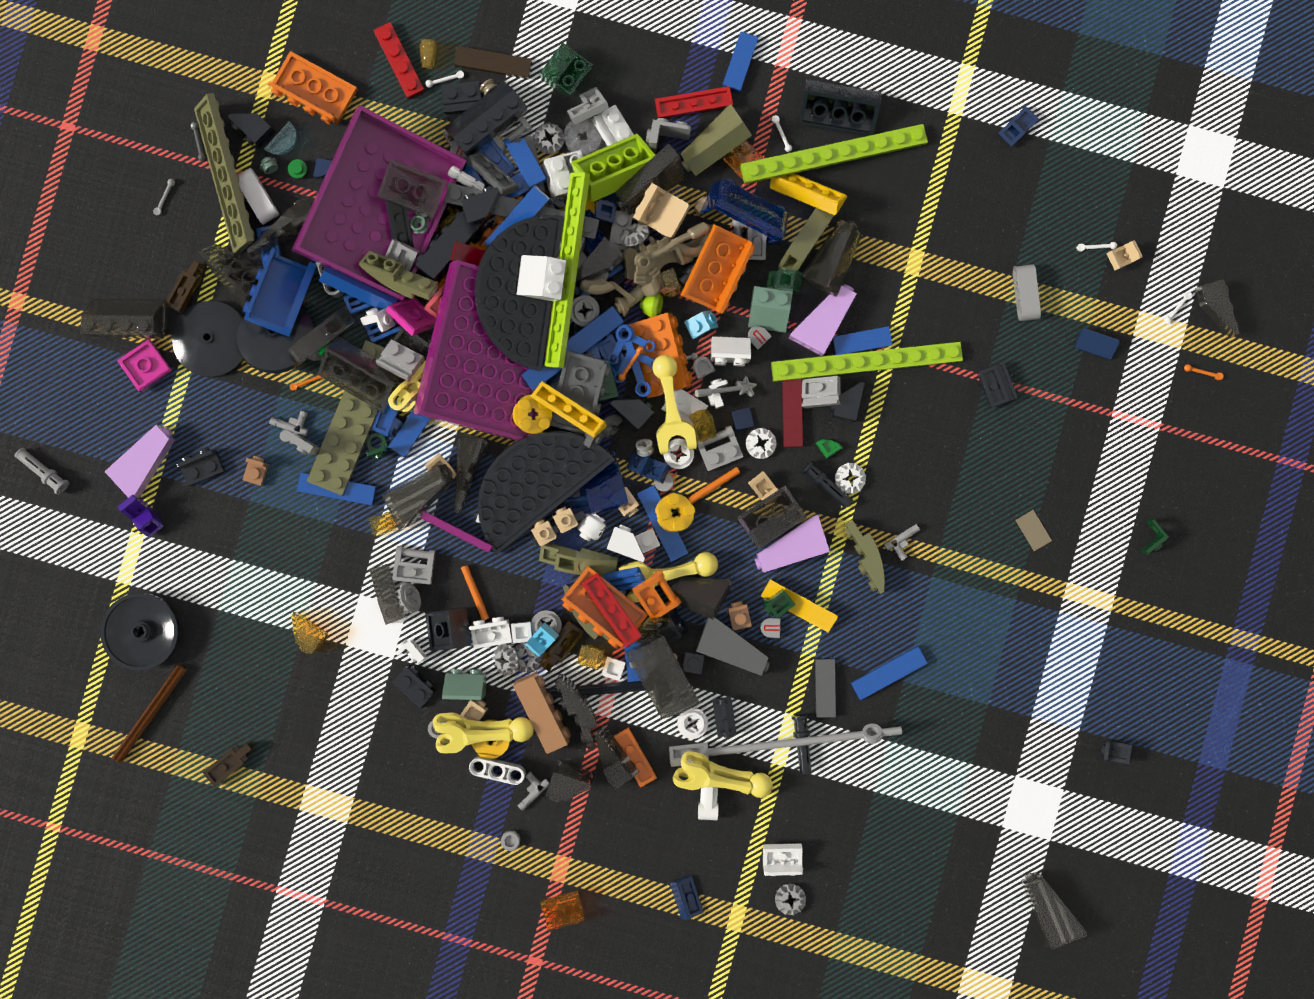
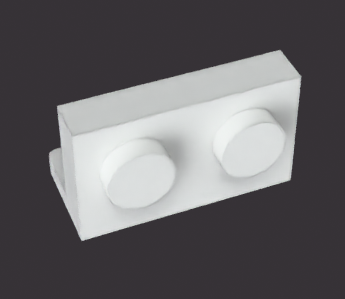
[469,616,513,649]
[763,844,803,876]

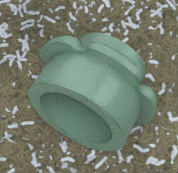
[260,157,278,174]
[410,215,429,234]

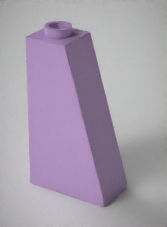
[789,284,857,356]
[105,425,175,499]
[755,515,830,573]

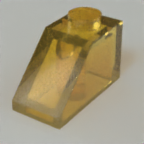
[291,612,329,654]

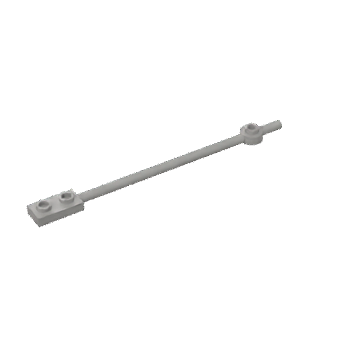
[669,724,902,767]

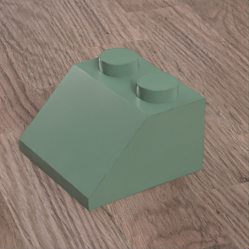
[748,286,793,333]
[442,669,486,700]

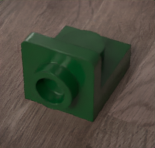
[763,588,796,619]

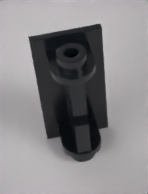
[712,696,737,738]

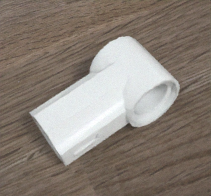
[698,787,718,820]

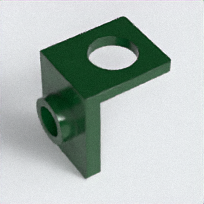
[366,432,390,460]
[1140,519,1169,554]

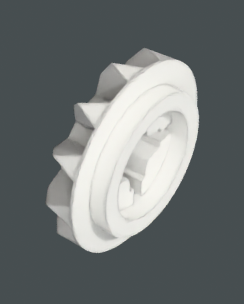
[746,428,777,459]
[663,439,694,469]
[835,463,866,494]
[677,708,708,739]

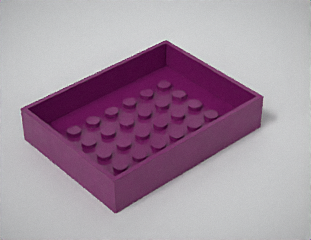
[292,105,466,301]
[413,260,553,441]

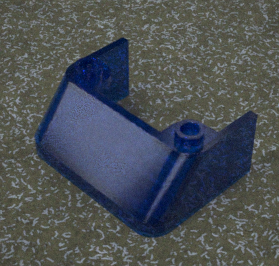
[700,178,789,246]

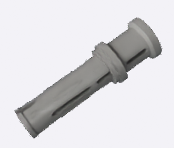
[15,448,69,495]

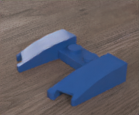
[462,138,547,198]

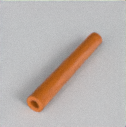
[688,467,740,504]
[461,565,489,620]

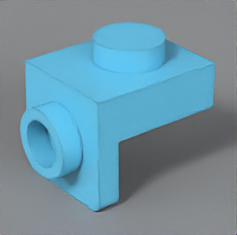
[684,310,718,339]
[525,622,559,657]

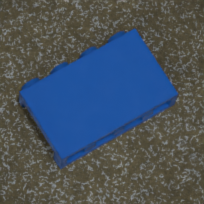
[243,248,317,337]

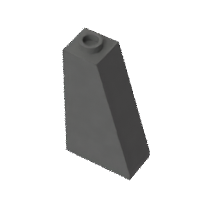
[696,614,770,676]

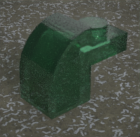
[767,269,803,294]

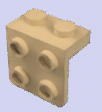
[633,183,690,238]

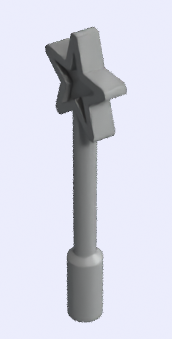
[695,376,757,397]

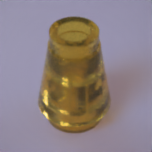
[419,39,438,69]

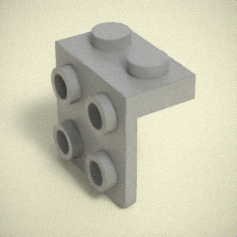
[646,118,691,154]

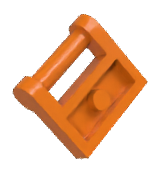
[632,570,681,621]

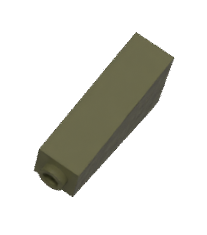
[681,104,752,176]
[778,208,834,277]

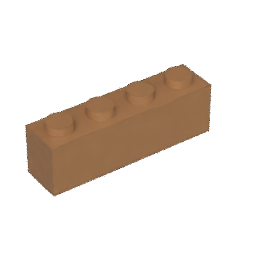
[513,671,571,754]

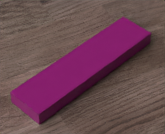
[421,511,493,552]

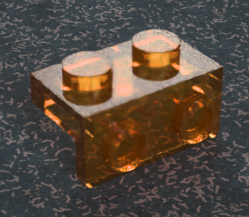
[723,140,764,185]
[540,890,585,930]

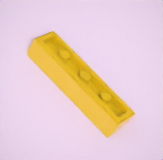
[770,174,847,215]
[530,381,606,438]
[761,579,838,632]

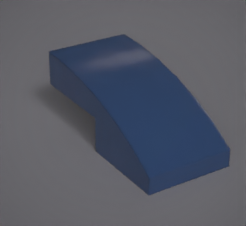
[998,106,1039,147]
[595,191,618,224]
[626,451,671,484]

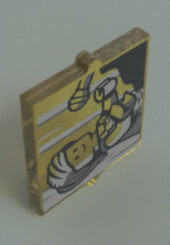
[636,617,670,644]

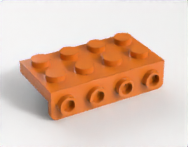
[267,51,358,126]
[681,224,755,314]
[629,313,692,398]
[561,566,648,649]

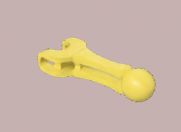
[652,355,697,455]
[388,360,426,412]
[618,552,718,603]
[433,713,534,753]
[673,751,773,798]

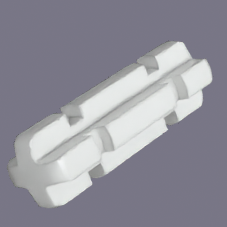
[448,166,485,191]

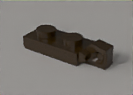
[165,260,205,314]
[540,621,584,672]
[203,742,254,788]

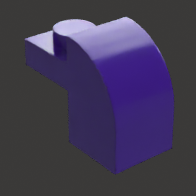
[118,495,164,538]

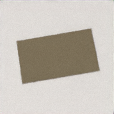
[1015,510,1052,551]

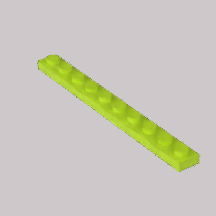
[740,124,928,184]
[544,172,590,368]
[771,342,963,382]

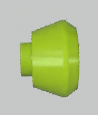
[640,293,663,317]

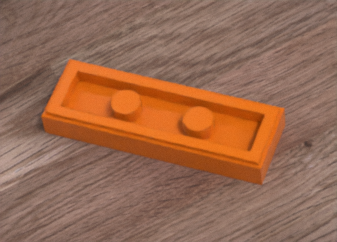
[612,727,657,788]

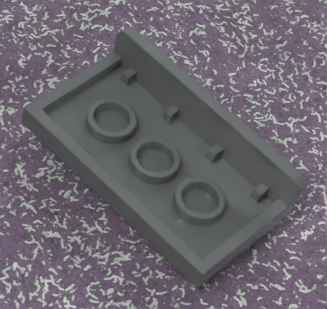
[550,350,611,437]

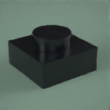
[682,652,704,674]

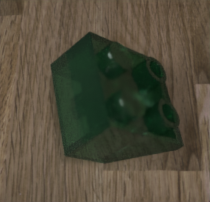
[540,42,593,96]

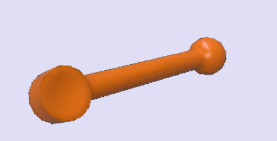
[618,346,644,381]
[1184,364,1223,380]
[290,372,328,391]

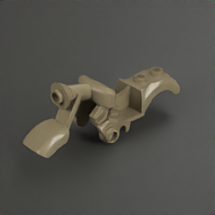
[580,222,713,317]

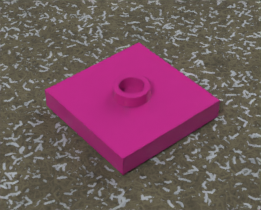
[386,297,436,336]
[117,339,172,392]

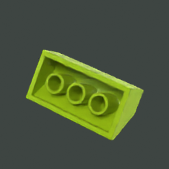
[571,134,657,203]

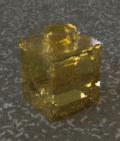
[577,644,607,670]

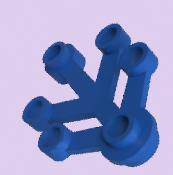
[608,325,656,397]

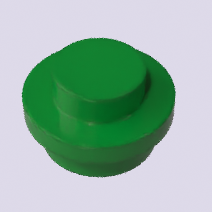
[288,159,308,179]

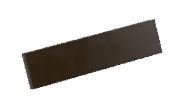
[454,46,532,79]

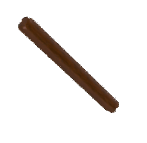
[112,664,187,763]

